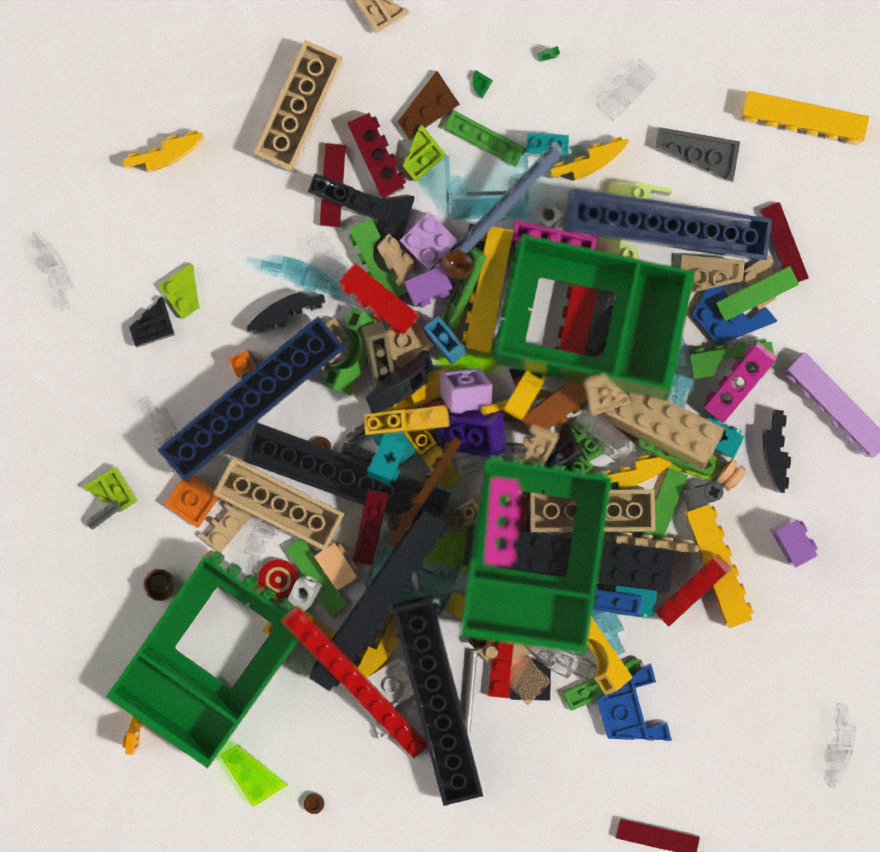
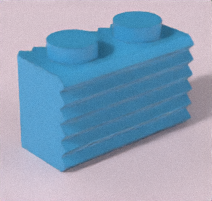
[424,316,467,364]

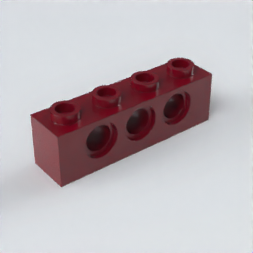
[347,112,406,199]

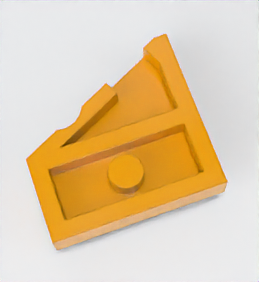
[122,717,142,755]

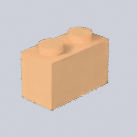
[314,541,359,590]

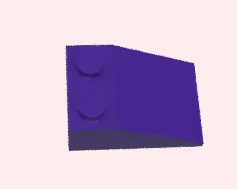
[438,410,506,458]

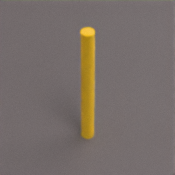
[481,389,550,415]

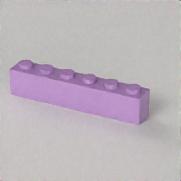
[785,352,880,458]

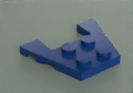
[691,286,777,345]
[596,663,672,741]

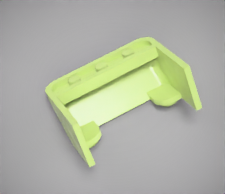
[596,182,673,259]

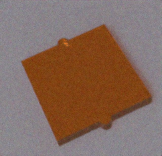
[510,655,551,705]

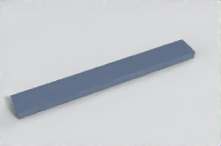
[450,143,562,254]

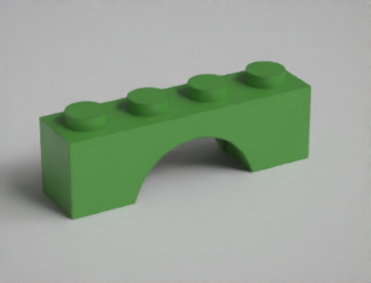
[348,218,408,298]
[322,308,381,396]
[688,338,776,379]

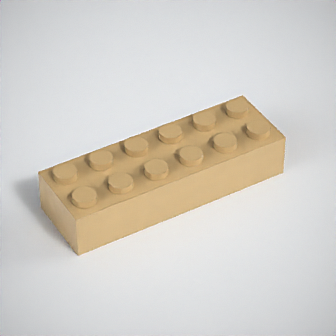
[254,40,344,173]
[595,392,724,471]
[213,456,344,551]
[529,490,655,532]

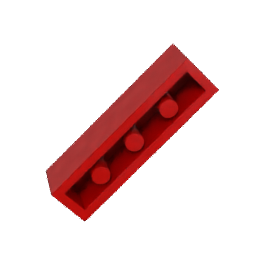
[339,262,419,335]
[555,285,598,355]
[655,554,732,627]

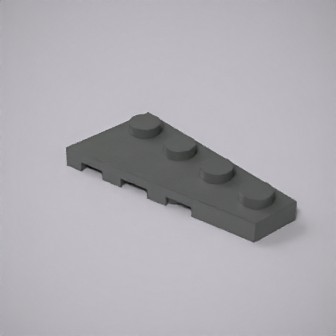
[655,127,740,182]

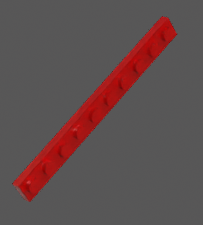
[488,494,529,698]
[282,606,428,759]

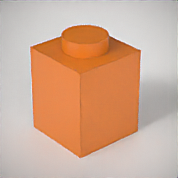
[228,350,257,378]

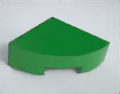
[537,46,560,62]
[473,70,493,99]

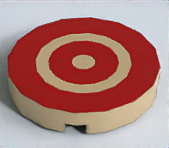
[258,559,299,600]

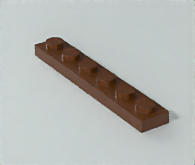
[387,437,462,548]

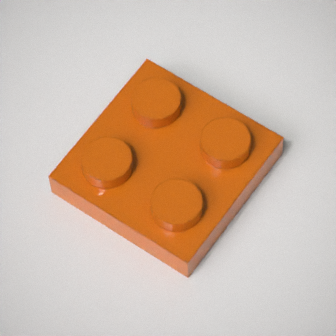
[164,475,220,528]

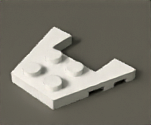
[367,657,414,741]

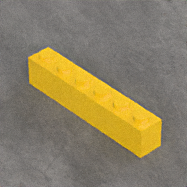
[741,90,869,145]
[462,226,513,353]
[684,504,754,629]

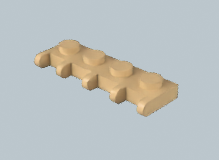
[514,425,558,498]
[198,502,253,553]
[614,532,699,554]

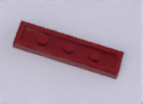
[319,144,346,228]
[760,202,809,282]
[353,489,389,565]
[615,818,700,852]

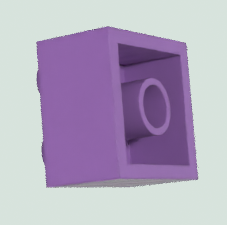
[404,266,452,308]
[770,518,818,568]

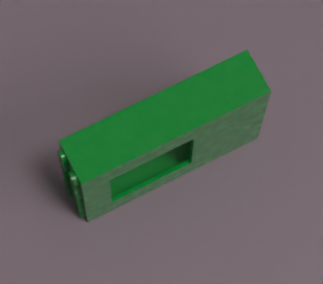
[492,235,695,401]
[459,456,612,654]
[106,550,310,769]

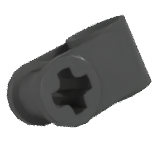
[682,482,724,510]

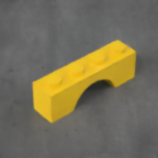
[588,617,632,695]

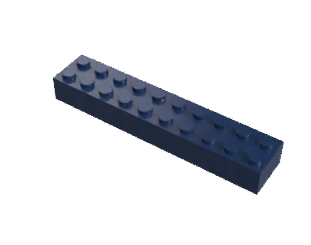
[563,189,772,261]
[157,316,345,482]

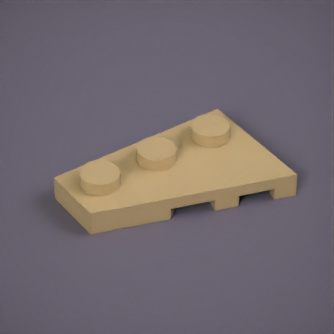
[681,255,745,293]
[585,374,631,416]

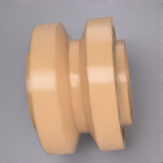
[715,458,746,491]

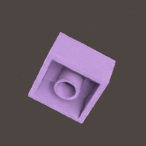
[400,212,458,271]
[440,368,492,413]

